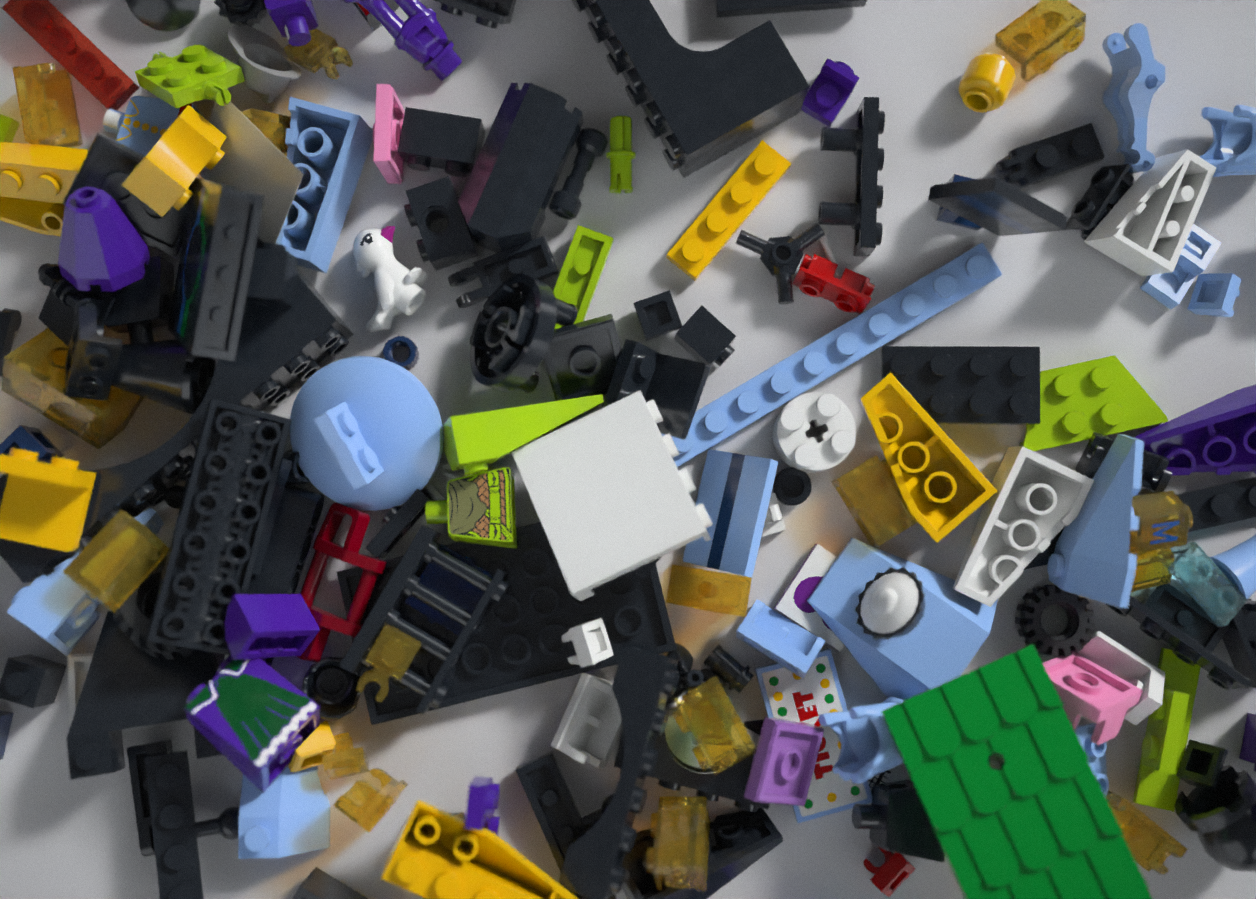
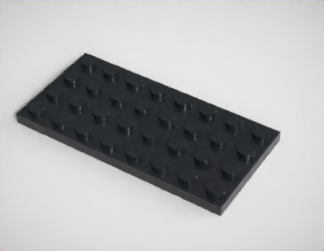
[337,522,677,726]

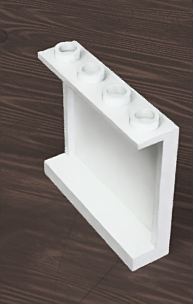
[511,391,713,601]

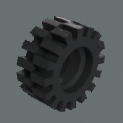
[1015,585,1095,656]

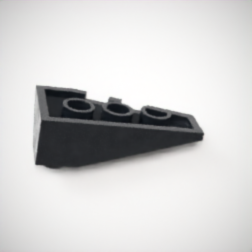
[622,808,783,899]

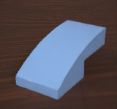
[1140,224,1221,310]

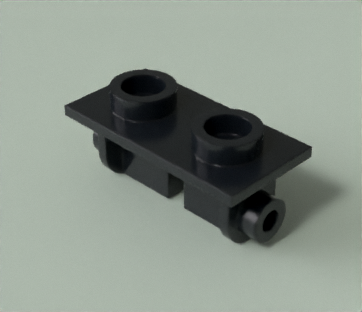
[1065,164,1134,240]

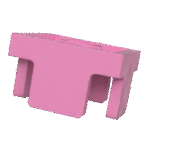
[1043,651,1143,746]

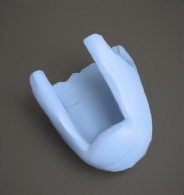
[1199,105,1256,177]
[818,696,904,784]

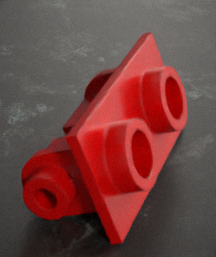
[792,254,875,314]

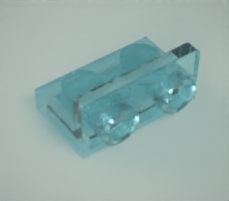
[1157,542,1248,626]

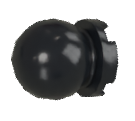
[1175,765,1256,872]

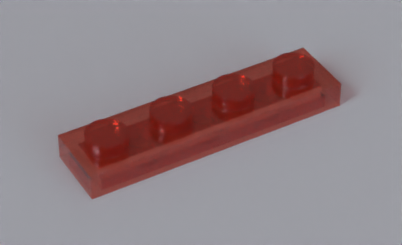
[2,0,140,110]

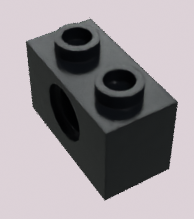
[403,176,479,271]

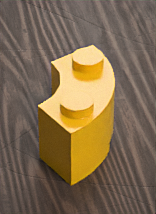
[122,104,227,217]

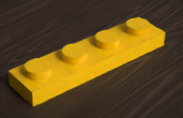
[666,140,792,281]

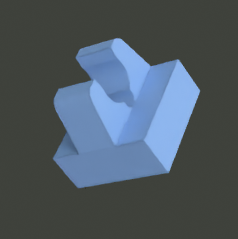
[1188,273,1242,317]

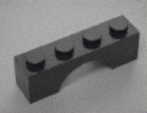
[614,729,770,812]

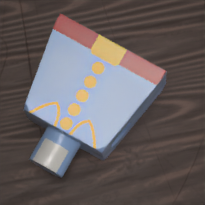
[103,96,205,156]

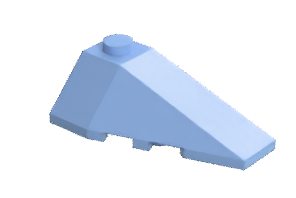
[1047,434,1144,608]
[238,766,330,859]

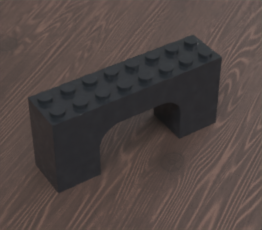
[572,0,810,178]

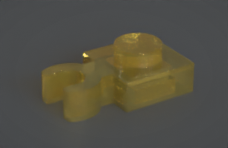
[284,29,353,79]
[357,623,421,702]

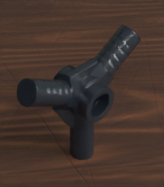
[735,223,825,304]

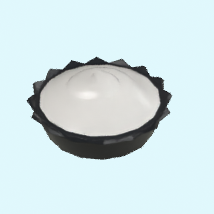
[855,567,926,640]

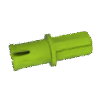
[606,115,636,194]

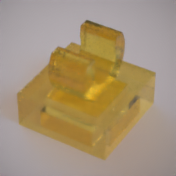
[322,732,370,780]

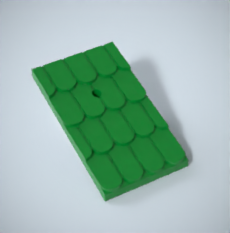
[881,644,1152,899]

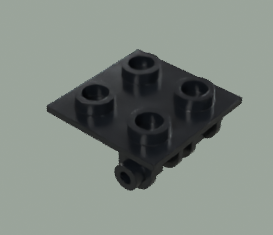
[38,263,116,348]

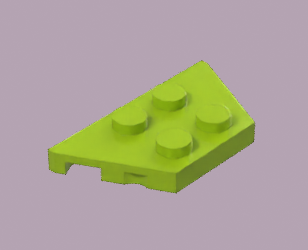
[1019,355,1168,452]

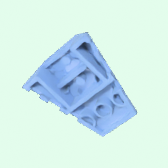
[807,538,998,700]

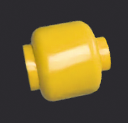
[958,54,1016,113]

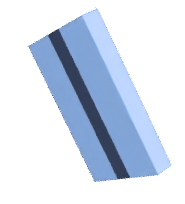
[682,449,778,578]

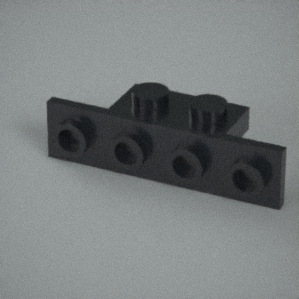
[1106,579,1252,690]

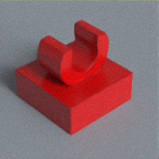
[863,846,916,897]

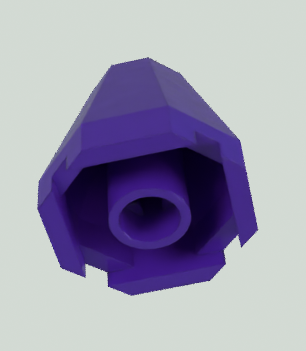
[58,187,150,292]

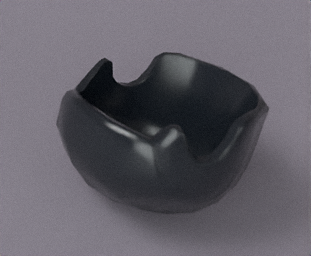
[302,657,363,720]

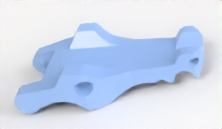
[1102,23,1165,173]

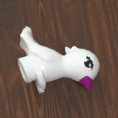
[353,226,428,332]

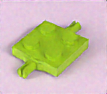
[135,45,245,109]

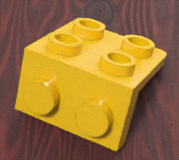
[0,448,96,552]

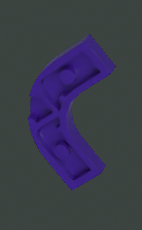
[465,776,500,835]

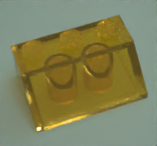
[2,328,144,450]

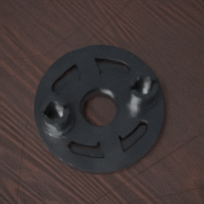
[469,274,578,394]

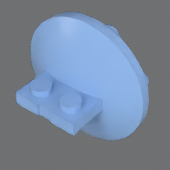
[289,356,444,511]

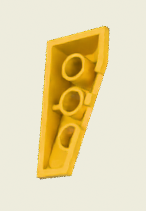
[860,372,997,543]

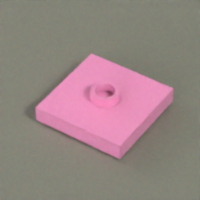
[373,84,405,184]

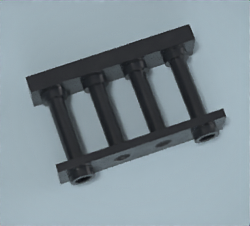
[339,525,509,715]

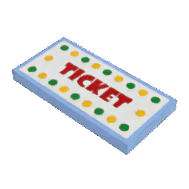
[754,648,872,823]

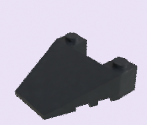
[66,605,223,780]

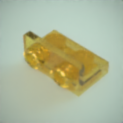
[995,0,1086,82]

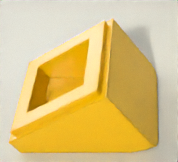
[289,720,336,773]

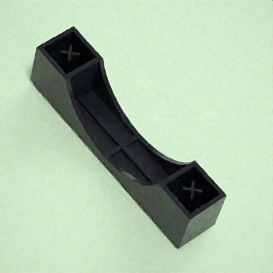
[0,268,353,583]

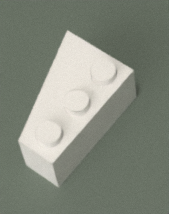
[1084,149,1216,276]

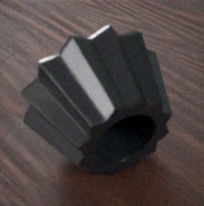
[214,0,266,27]

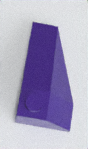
[1133,384,1256,476]

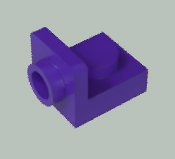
[801,59,859,128]

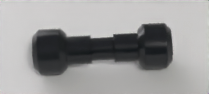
[549,127,608,220]

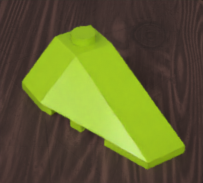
[443,394,604,475]

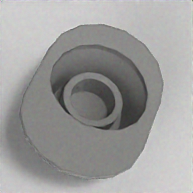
[227,25,302,103]

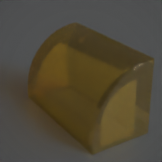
[62,510,169,612]

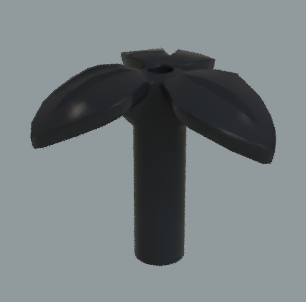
[664,643,727,712]

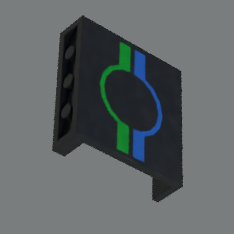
[168,178,264,361]

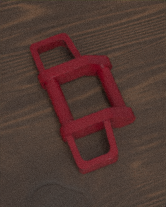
[296,503,387,662]

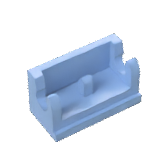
[736,600,826,679]

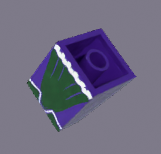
[185,655,320,793]

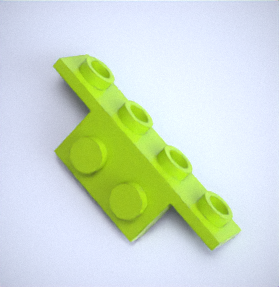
[1132,648,1201,812]

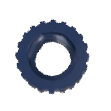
[382,335,419,371]

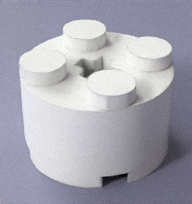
[772,392,856,473]

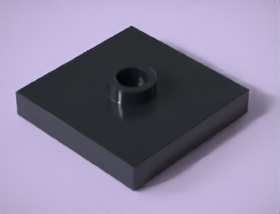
[543,314,622,401]

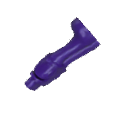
[342,0,462,81]

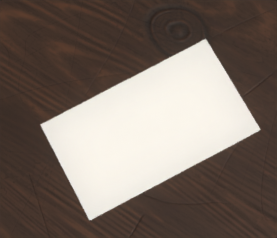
[199,101,304,244]

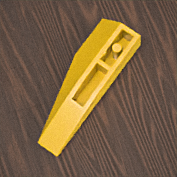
[0,142,88,236]
[381,800,578,899]

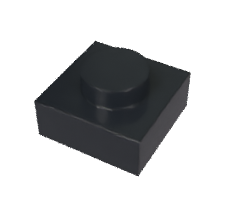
[633,290,682,341]

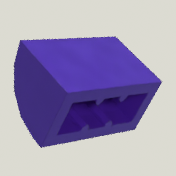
[225,594,320,660]

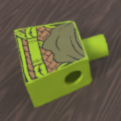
[425,467,517,548]

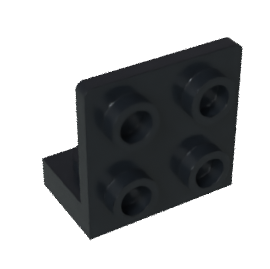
[601,339,710,440]

